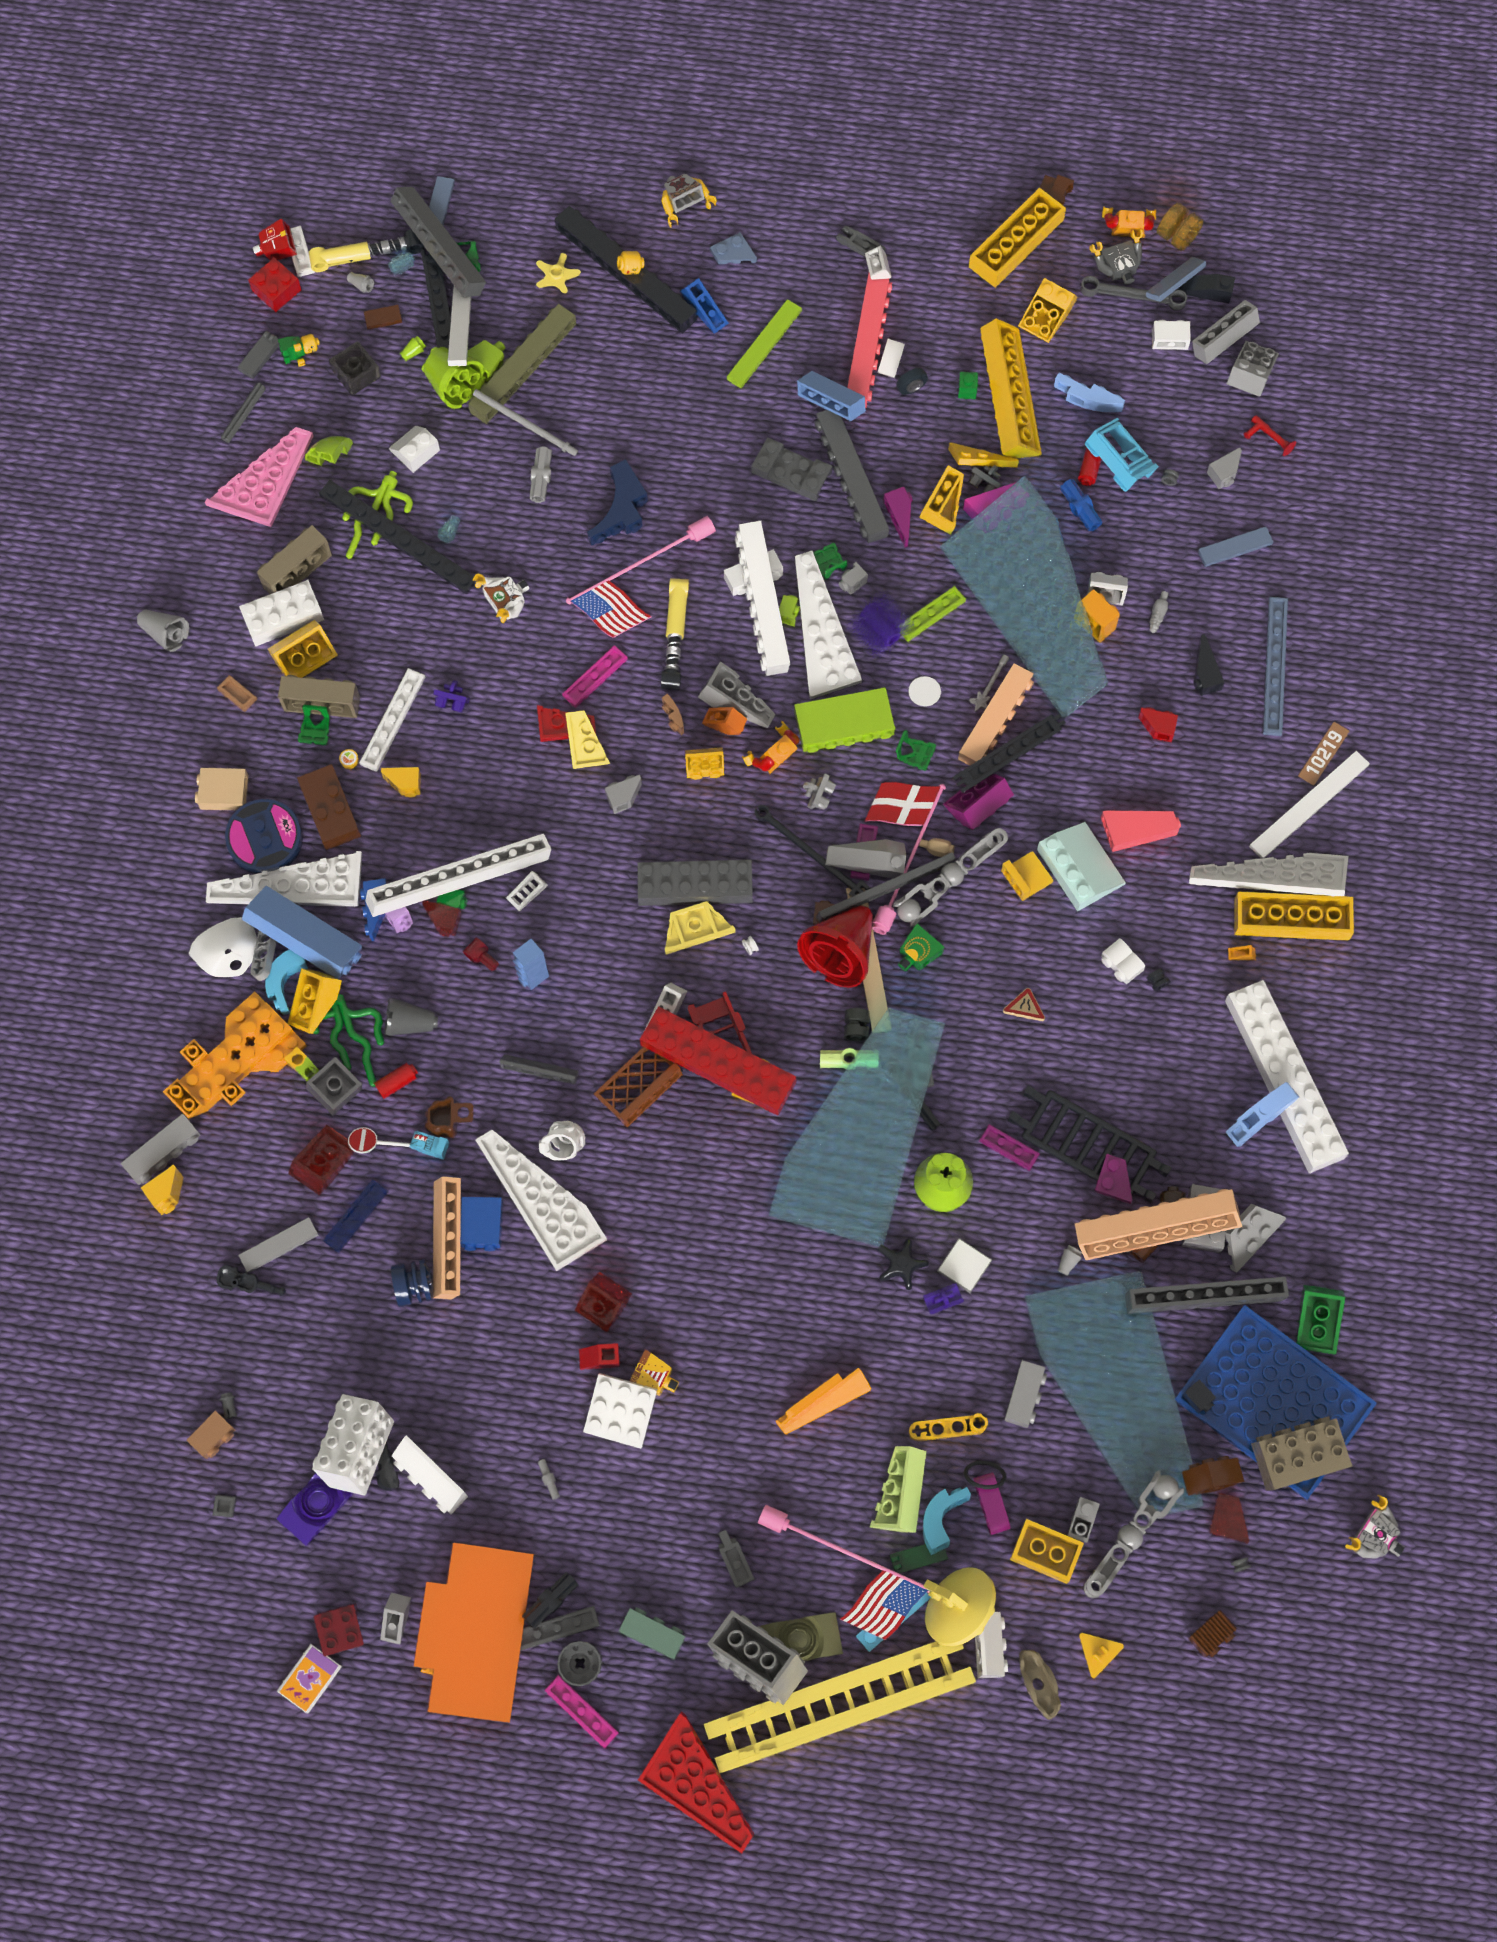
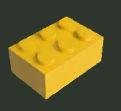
[1010,1519,1084,1584]

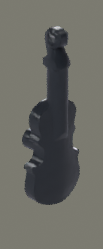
[217,1264,286,1296]
[375,1441,400,1491]

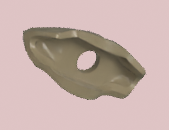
[1019,1650,1061,1720]

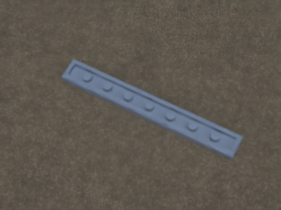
[1263,597,1288,736]

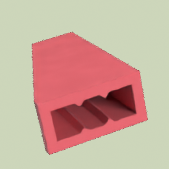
[1101,810,1181,852]

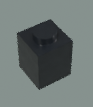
[1182,1379,1216,1414]

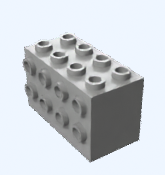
[707,1610,808,1705]

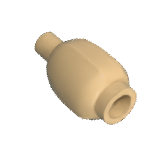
[919,838,955,857]

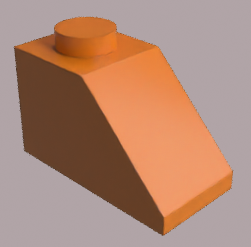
[702,707,747,735]

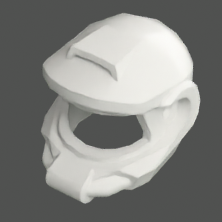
[539,1121,585,1160]

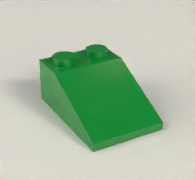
[1296,1285,1345,1355]

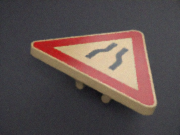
[1003,988,1045,1021]

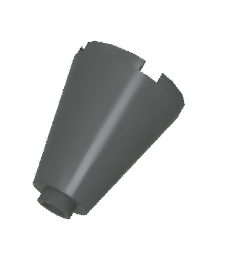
[385,998,438,1036]

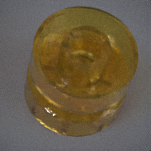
[1157,202,1204,251]

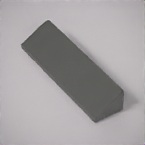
[499,1055,579,1084]

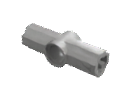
[530,447,552,503]

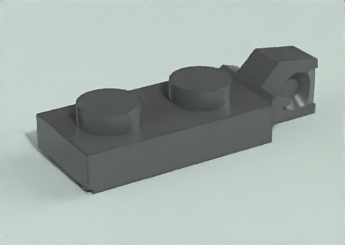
[718,1530,755,1588]

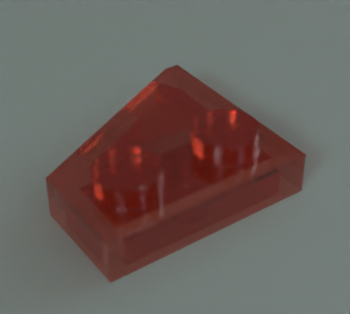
[1209,1493,1249,1544]

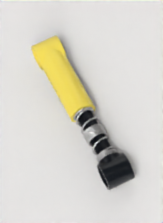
[309,229,424,272]
[661,578,689,690]

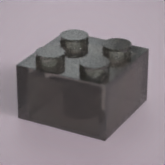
[329,341,381,396]

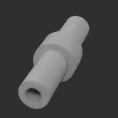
[538,1459,560,1500]

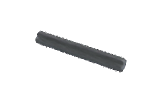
[221,383,266,443]

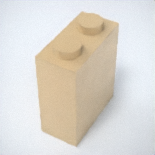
[195,768,249,810]

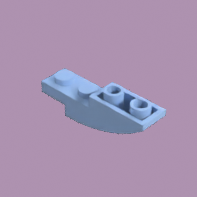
[1054,373,1125,412]
[1226,1082,1299,1147]

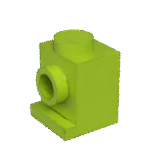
[779,595,800,627]

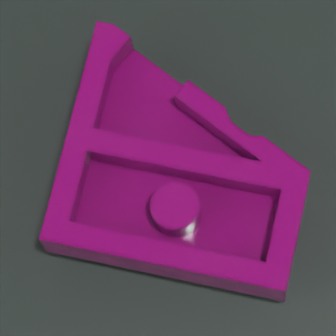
[1094,1154,1132,1204]

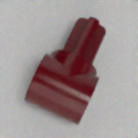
[463,937,499,971]

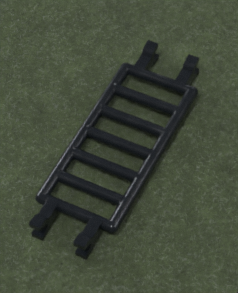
[1008,1085,1172,1204]

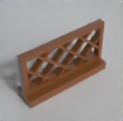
[594,1047,683,1128]

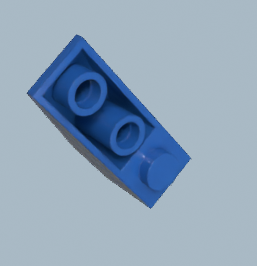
[360,878,387,941]

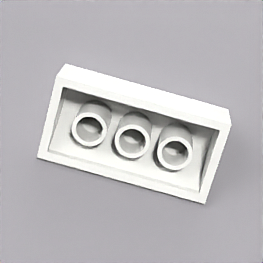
[392,1435,468,1514]

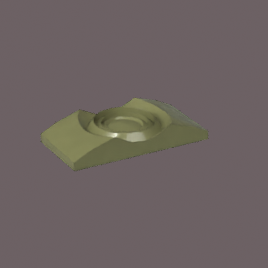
[760,1612,843,1661]

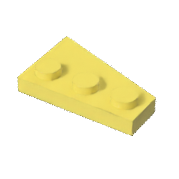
[565,710,610,769]

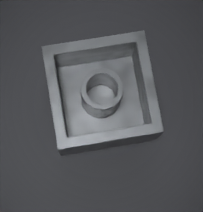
[306,1057,362,1115]

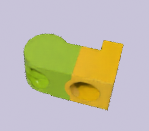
[284,1047,320,1081]

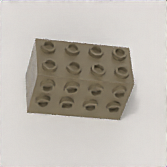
[1251,1416,1353,1491]

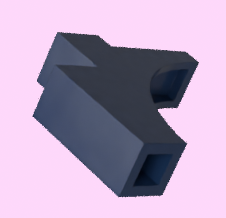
[587,459,648,546]

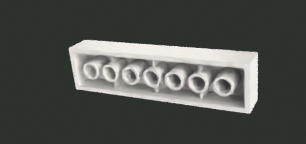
[735,521,790,676]

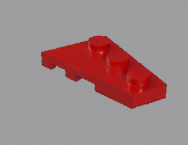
[537,705,596,742]

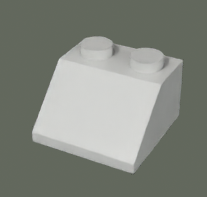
[389,426,440,473]
[1087,572,1128,606]

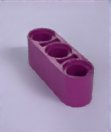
[973,1472,1011,1535]

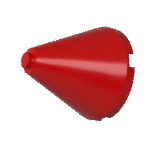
[797,905,873,988]

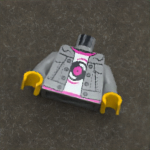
[1345,1495,1405,1559]

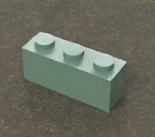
[619,1607,686,1661]

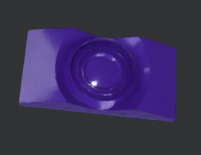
[277,1473,354,1546]

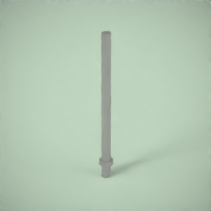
[473,389,579,456]

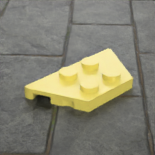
[665,901,736,955]

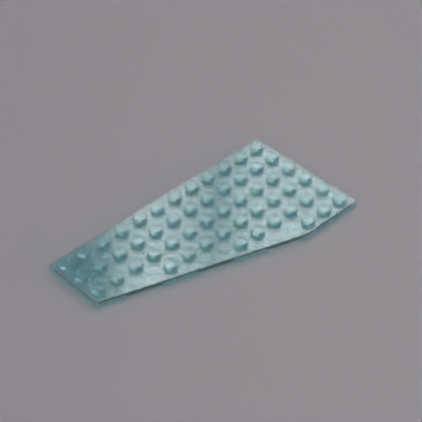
[940,476,1108,718]
[769,1008,945,1247]
[1025,1271,1204,1520]

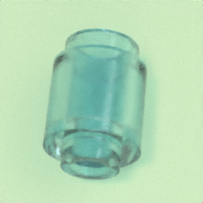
[388,250,415,276]

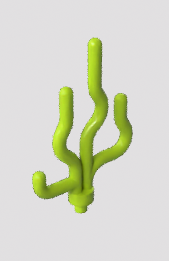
[342,471,413,559]

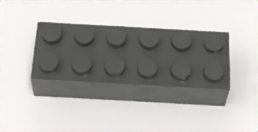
[637,860,753,906]

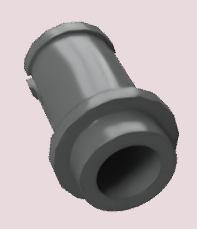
[219,1392,237,1419]

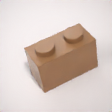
[186,1411,235,1459]

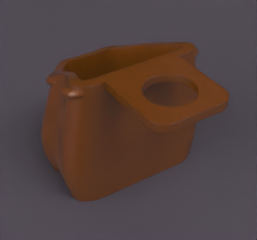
[424,1096,474,1138]

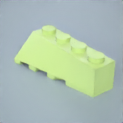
[870,1446,926,1533]

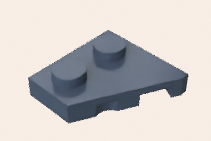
[710,232,757,264]

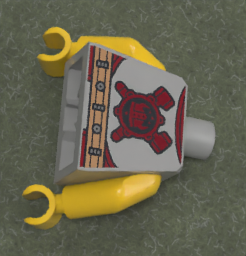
[661,174,717,228]

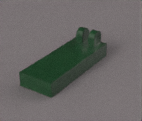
[889,1544,948,1574]

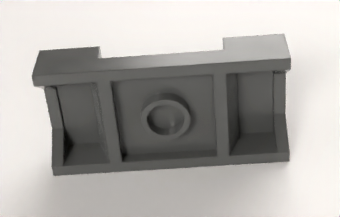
[751,437,832,501]

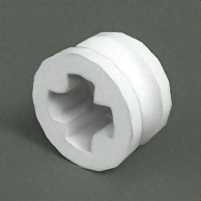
[742,936,759,955]

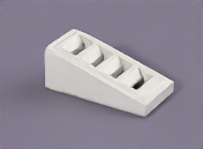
[506,871,548,911]

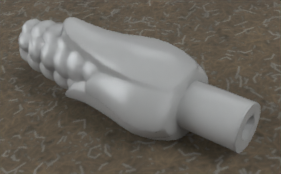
[1149,591,1169,633]

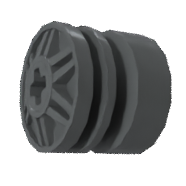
[557,1641,603,1686]

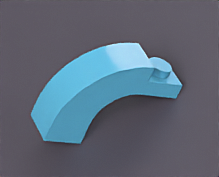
[265,950,308,1016]
[923,1487,971,1555]

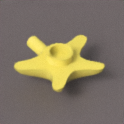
[536,253,581,294]

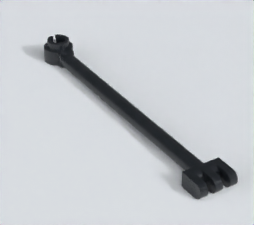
[755,805,871,897]

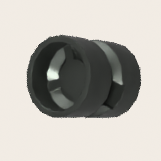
[844,1008,870,1041]

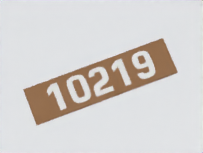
[1298,722,1350,786]

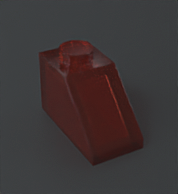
[422,900,462,937]

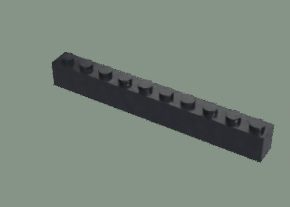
[555,206,697,334]

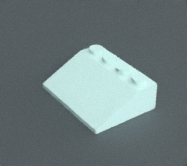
[1037,822,1126,912]

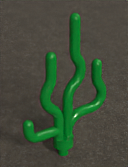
[313,994,384,1087]

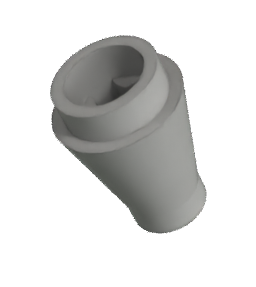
[347,272,374,293]
[1057,1245,1082,1276]

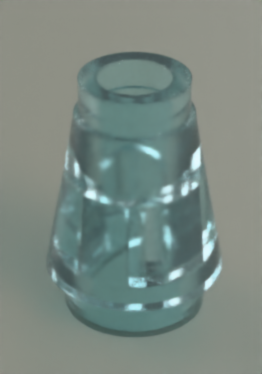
[438,515,460,543]

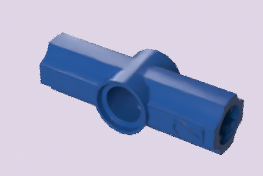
[1060,479,1102,531]

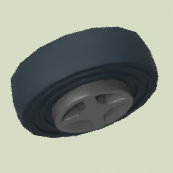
[896,368,928,395]

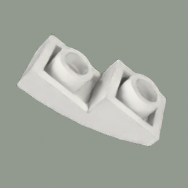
[877,339,905,378]

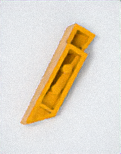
[775,1368,871,1434]

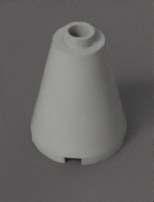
[137,609,189,652]

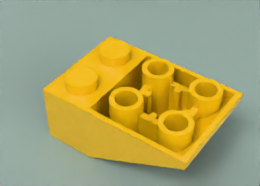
[1018,278,1078,343]
[685,748,724,780]

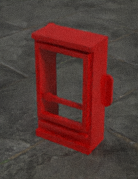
[688,991,752,1054]

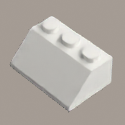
[975,1612,1008,1678]

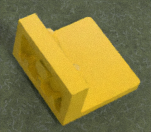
[1001,851,1053,901]

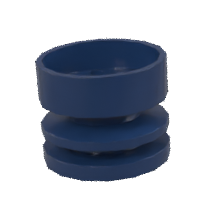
[391,1259,433,1307]

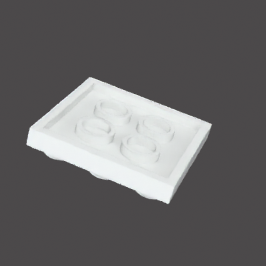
[583,1373,658,1449]

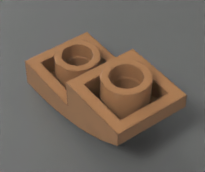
[662,694,684,735]

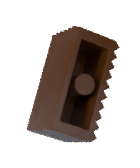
[1188,1610,1237,1658]

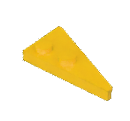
[948,443,1019,468]

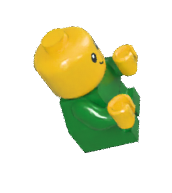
[278,334,320,367]

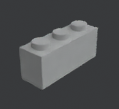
[1004,1360,1047,1428]

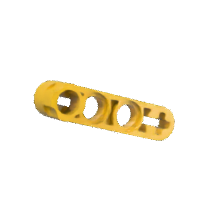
[909,1413,988,1441]

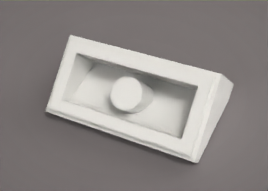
[865,245,892,280]

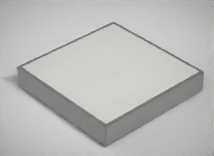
[937,1238,992,1293]

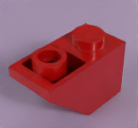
[1138,707,1178,742]
[579,1343,620,1370]

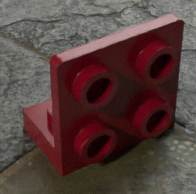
[313,1603,364,1656]

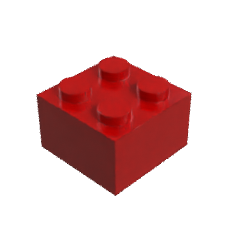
[248,258,301,312]

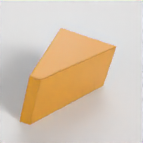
[1228,945,1256,960]

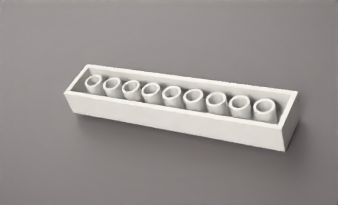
[1225,980,1349,1173]

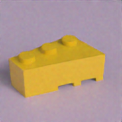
[919,465,964,535]

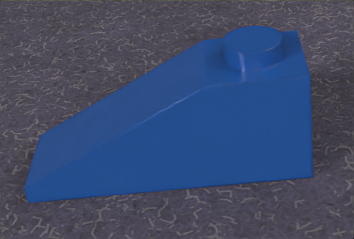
[679,278,729,334]

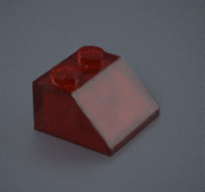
[575,1272,632,1332]

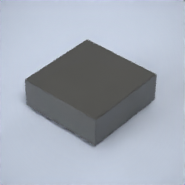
[212,1495,237,1518]

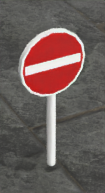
[348,1127,410,1153]

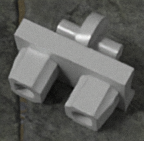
[803,774,836,810]

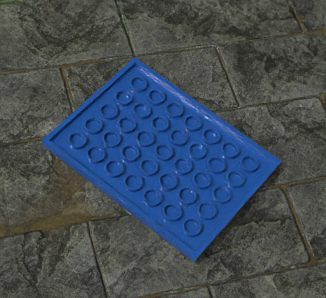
[1174,1305,1377,1500]

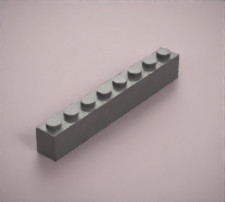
[390,187,486,297]
[814,410,889,543]
[1125,1277,1289,1314]

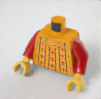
[1102,206,1156,238]
[742,721,800,774]

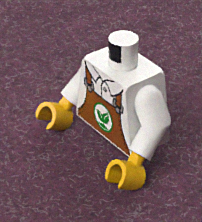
[472,574,530,623]

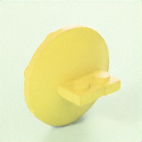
[923,1567,996,1646]

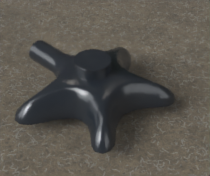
[877,1238,929,1290]

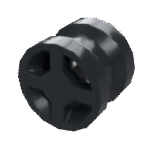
[1146,968,1171,991]

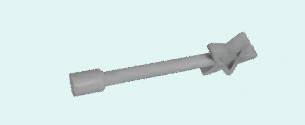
[970,654,1009,712]

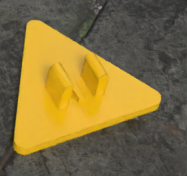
[1079,1633,1124,1678]

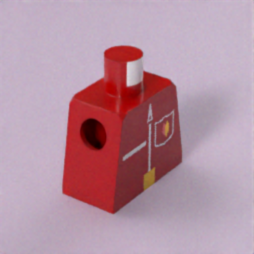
[253,218,297,260]

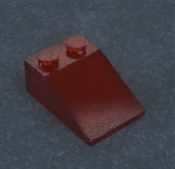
[288,1125,355,1195]

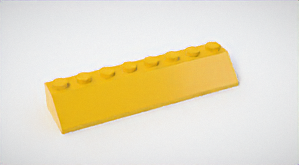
[980,318,1042,459]

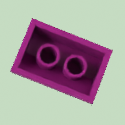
[943,774,1014,830]

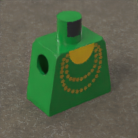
[898,924,944,971]

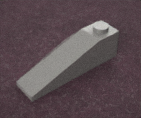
[698,662,775,728]
[825,839,906,878]

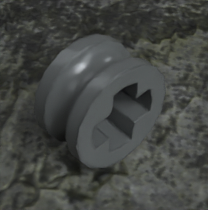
[1161,469,1179,486]
[1231,1557,1251,1573]

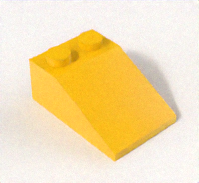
[288,968,342,1034]

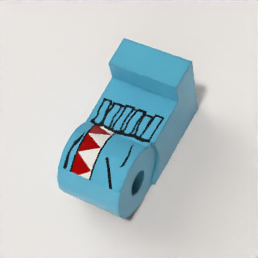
[409,1131,450,1160]

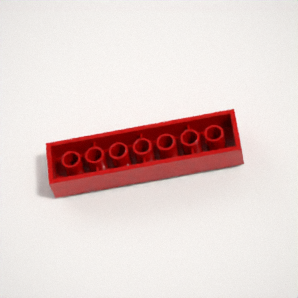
[640,1006,796,1116]

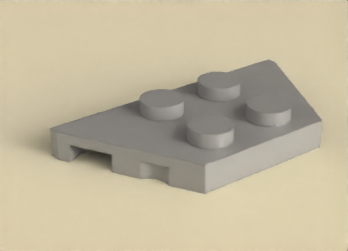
[1225,1204,1286,1273]

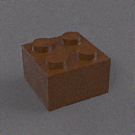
[1182,1456,1245,1496]

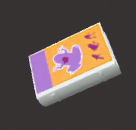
[277,1644,342,1714]

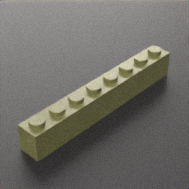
[468,304,576,424]

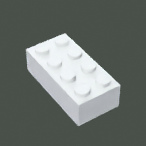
[239,580,324,647]

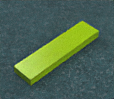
[897,586,966,642]

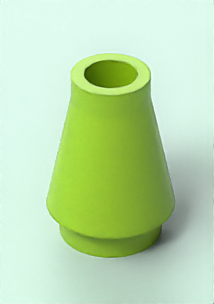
[399,336,426,362]

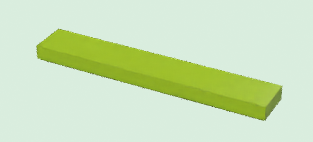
[727,299,802,389]

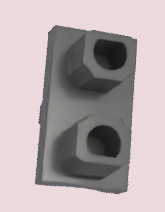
[969,465,1002,493]

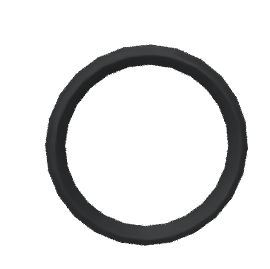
[964,1461,1007,1489]

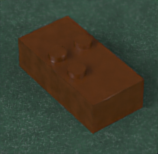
[297,764,361,850]

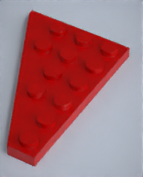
[638,1711,754,1854]

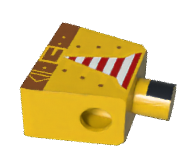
[630,1349,679,1396]

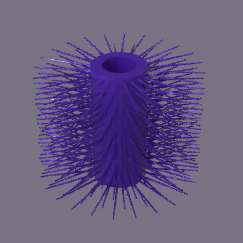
[846,592,914,658]

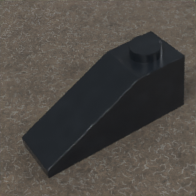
[1178,274,1236,304]
[1193,634,1225,696]

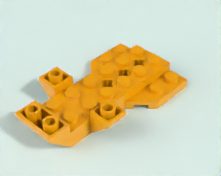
[163,992,307,1119]

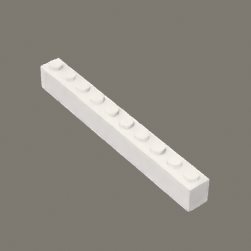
[365,834,551,917]

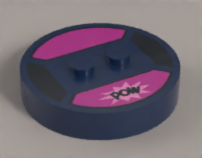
[225,799,303,874]

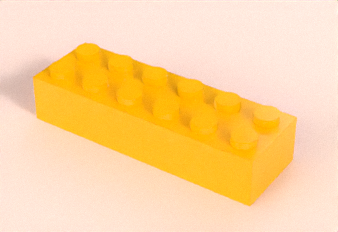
[969,187,1066,288]
[1234,892,1354,940]

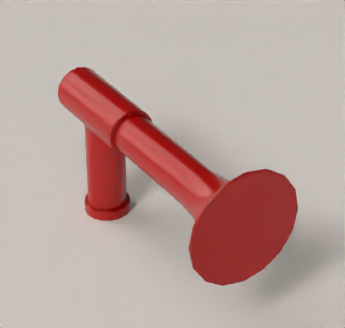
[1244,415,1297,456]

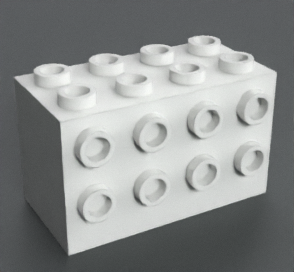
[312,1394,394,1496]

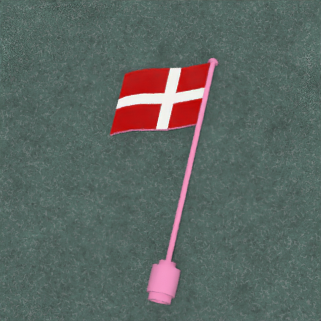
[865,782,946,935]

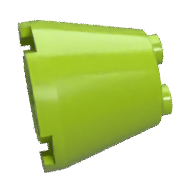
[422,347,486,409]
[914,1153,973,1212]

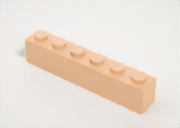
[958,663,1034,766]
[433,1177,461,1299]

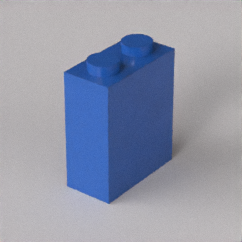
[460,1197,503,1251]

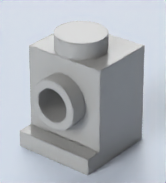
[839,562,868,595]

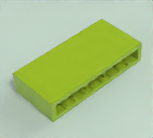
[794,687,895,753]

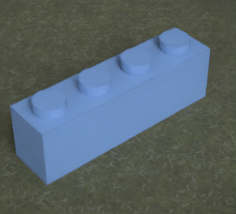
[797,371,866,421]
[513,939,549,990]

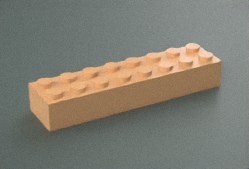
[1075,1189,1242,1260]

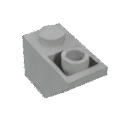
[605,774,642,814]
[1068,1497,1100,1543]

